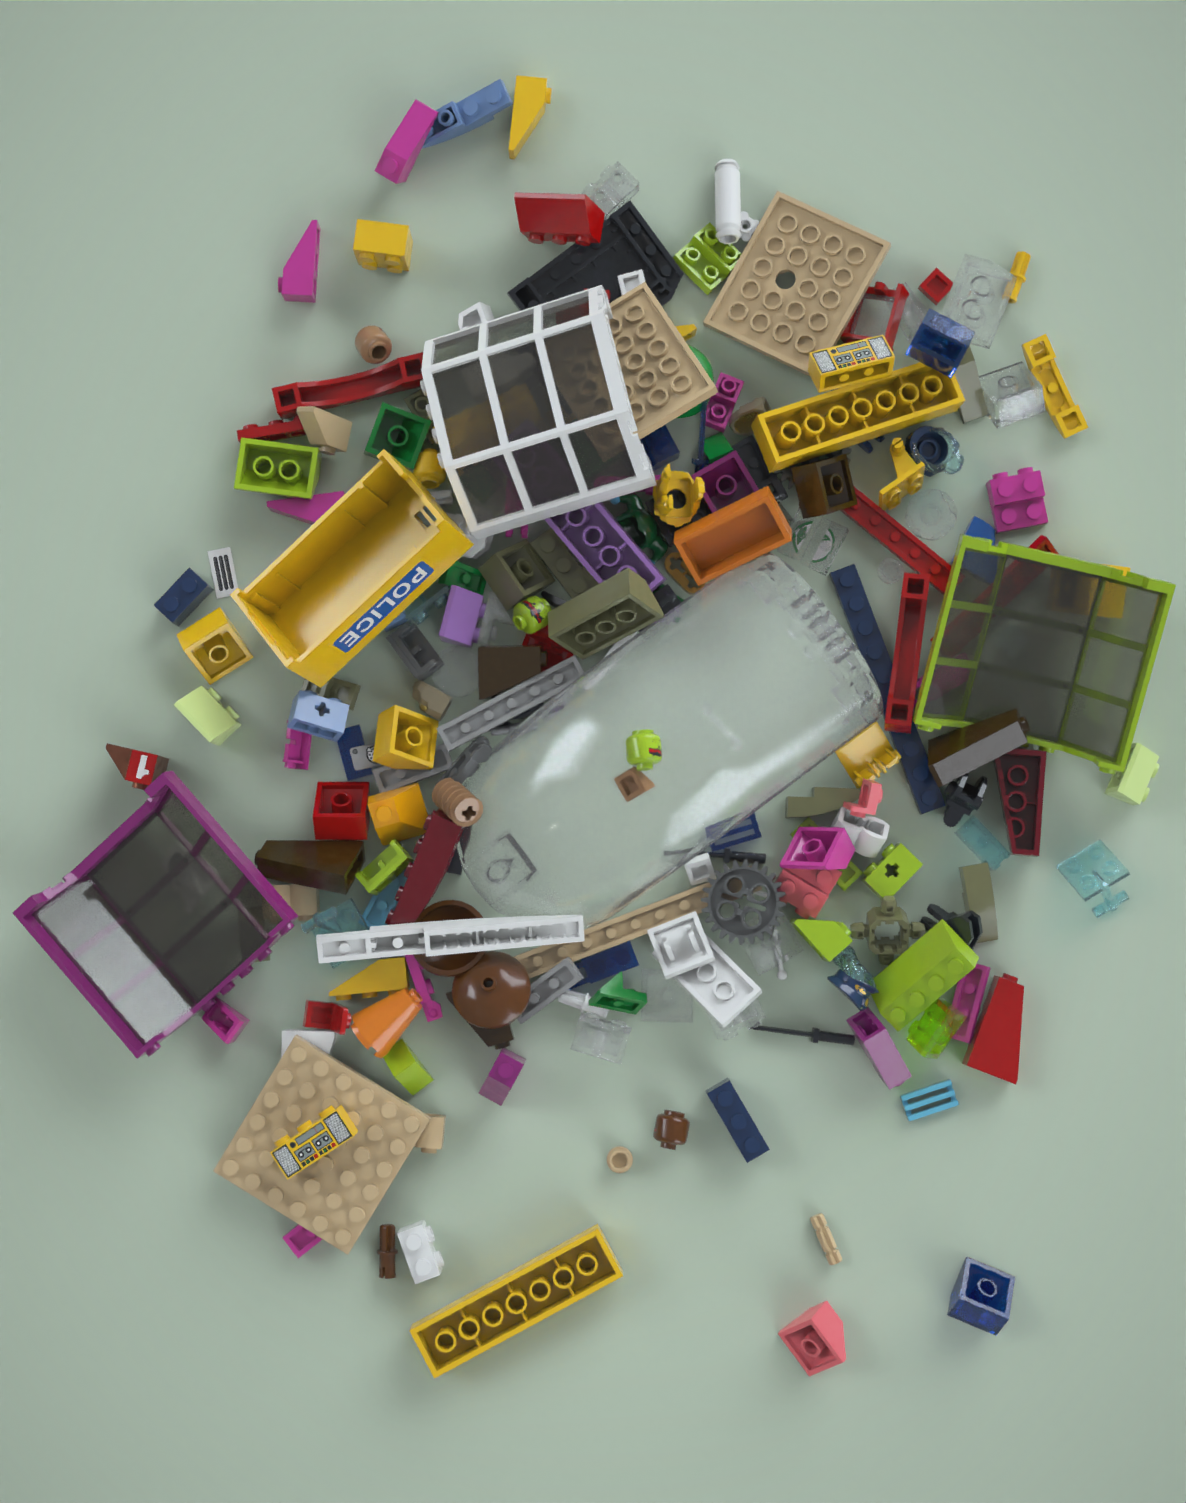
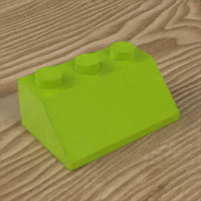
[234,438,322,500]

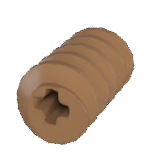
[432,778,483,827]

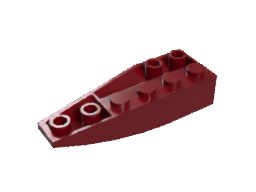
[385,809,465,925]

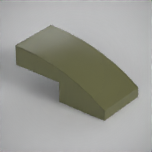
[301,677,361,710]

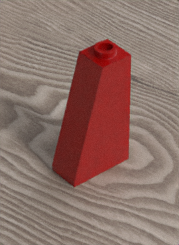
[962,973,1024,1085]

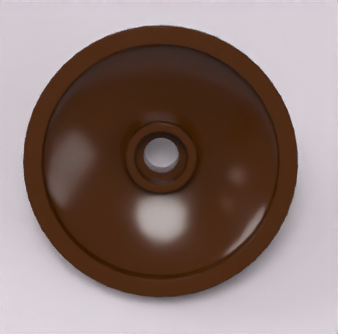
[413,900,486,977]
[452,951,531,1029]

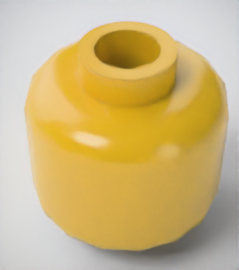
[413,448,446,489]

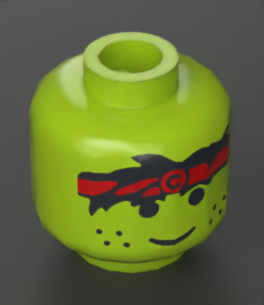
[512,596,551,634]
[625,729,662,771]

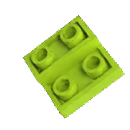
[673,222,742,295]

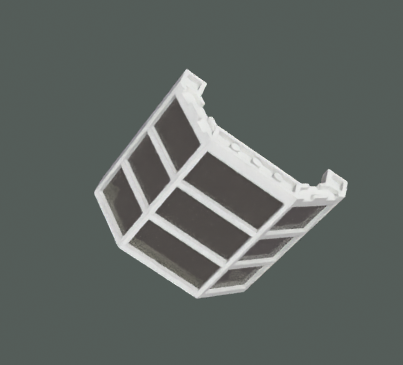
[420,285,657,540]

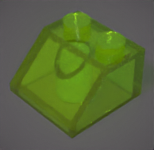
[906,997,967,1059]

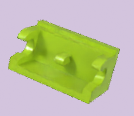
[355,839,415,896]

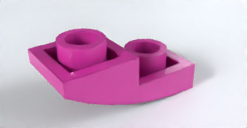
[700,372,744,433]

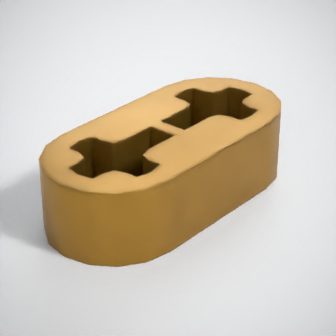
[664,552,705,595]

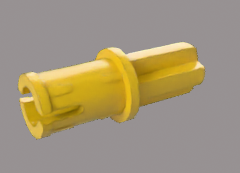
[1001,251,1031,304]

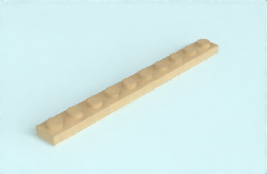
[514,865,762,979]

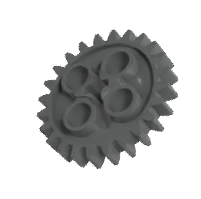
[701,859,787,945]

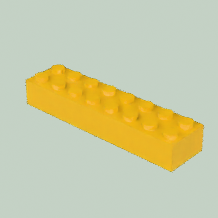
[751,354,965,473]
[409,1224,623,1379]

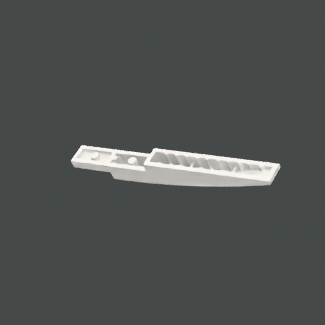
[316,914,585,963]

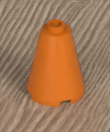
[350,988,423,1058]

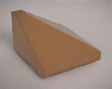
[614,766,655,802]

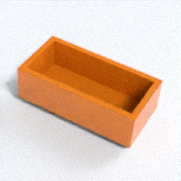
[674,486,792,586]

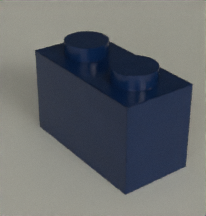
[154,568,214,627]

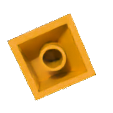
[368,783,428,846]

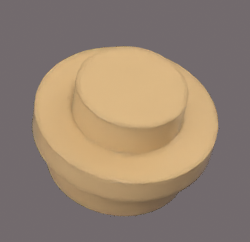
[607,1146,633,1173]

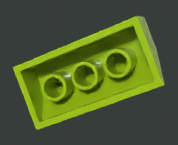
[867,919,979,1032]

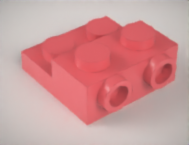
[774,868,842,919]

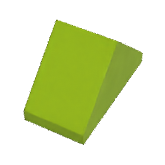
[383,1038,434,1096]

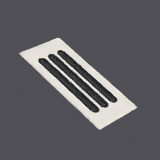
[207,547,238,599]

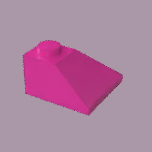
[779,827,856,870]

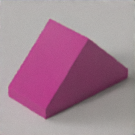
[201,997,250,1044]

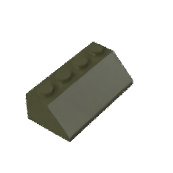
[548,568,664,660]

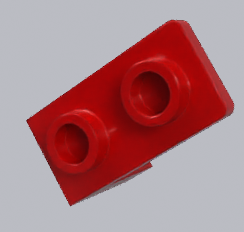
[303,1000,351,1035]

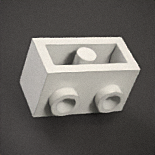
[397,1220,444,1284]

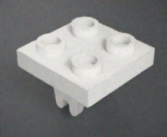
[647,911,715,980]

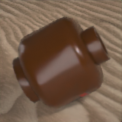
[653,1109,690,1150]

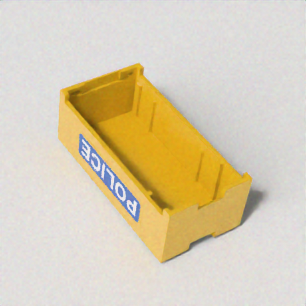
[230,449,474,688]

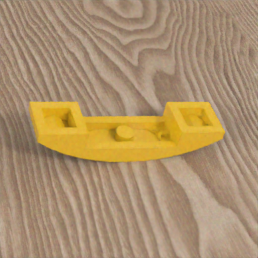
[1022,334,1089,439]

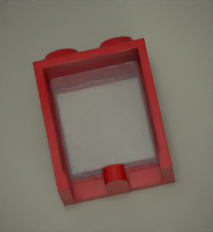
[840,281,909,352]

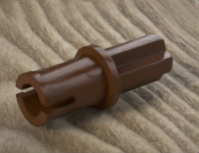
[377,1224,398,1279]

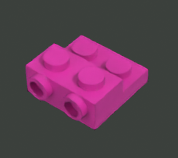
[986,467,1048,534]

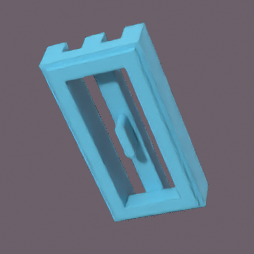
[900,1079,959,1121]

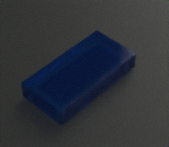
[337,724,373,781]

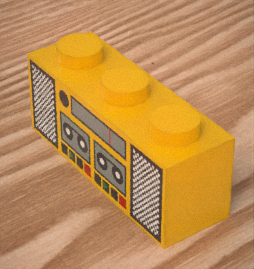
[808,335,895,393]
[270,1105,358,1180]

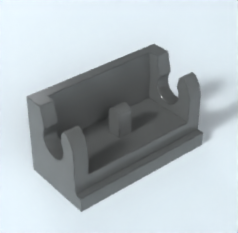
[386,623,445,681]

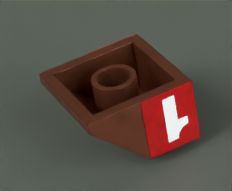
[106,743,169,790]

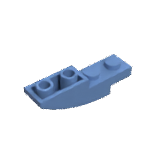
[422,79,513,149]

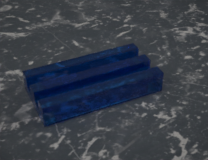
[704,812,762,852]

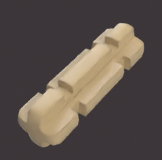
[810,1213,842,1265]

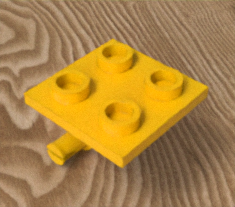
[879,437,925,511]

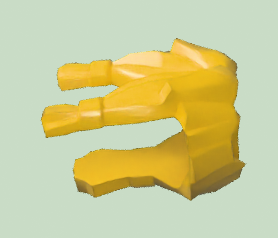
[653,464,705,527]

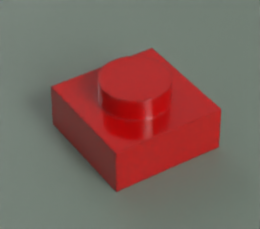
[918,267,955,306]

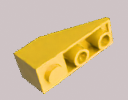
[329,957,410,1001]

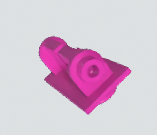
[282,720,312,770]

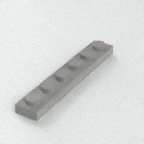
[436,655,587,752]

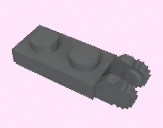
[435,735,493,785]

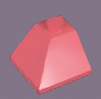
[778,1301,846,1376]

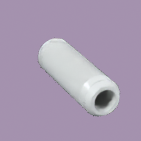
[714,159,741,244]

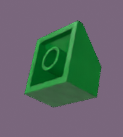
[363,402,431,470]

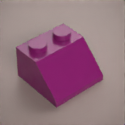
[691,450,759,514]

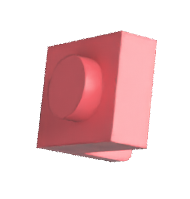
[843,778,883,818]

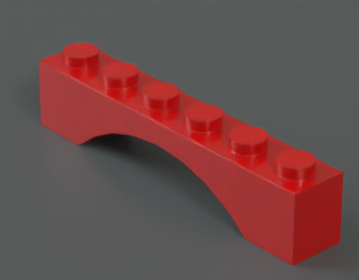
[272,352,423,420]
[884,572,930,734]

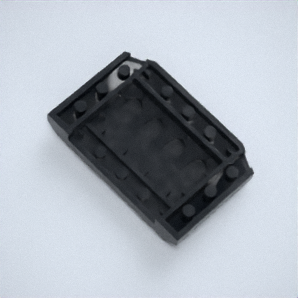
[507,200,684,343]

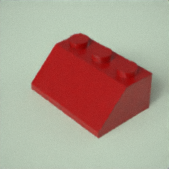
[514,192,605,246]

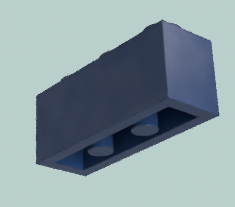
[705,1077,770,1163]

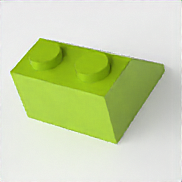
[789,918,853,962]

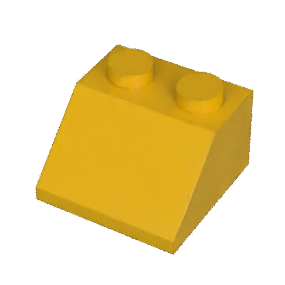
[176,607,253,685]
[372,705,439,770]

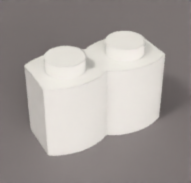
[830,807,890,858]

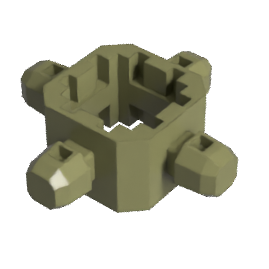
[850,896,925,965]

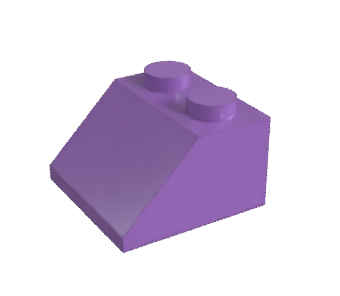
[439,585,488,649]

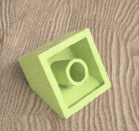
[174,685,241,746]
[1104,743,1159,806]

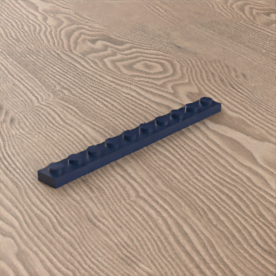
[829,564,946,815]

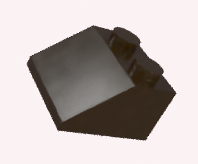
[791,454,858,519]

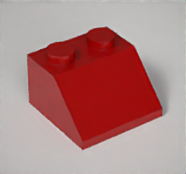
[313,782,370,840]

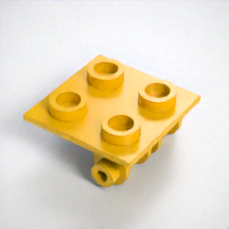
[835,721,902,789]

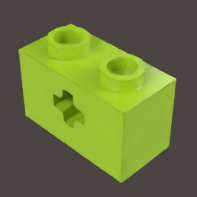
[861,843,923,900]

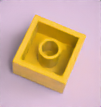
[353,219,413,273]

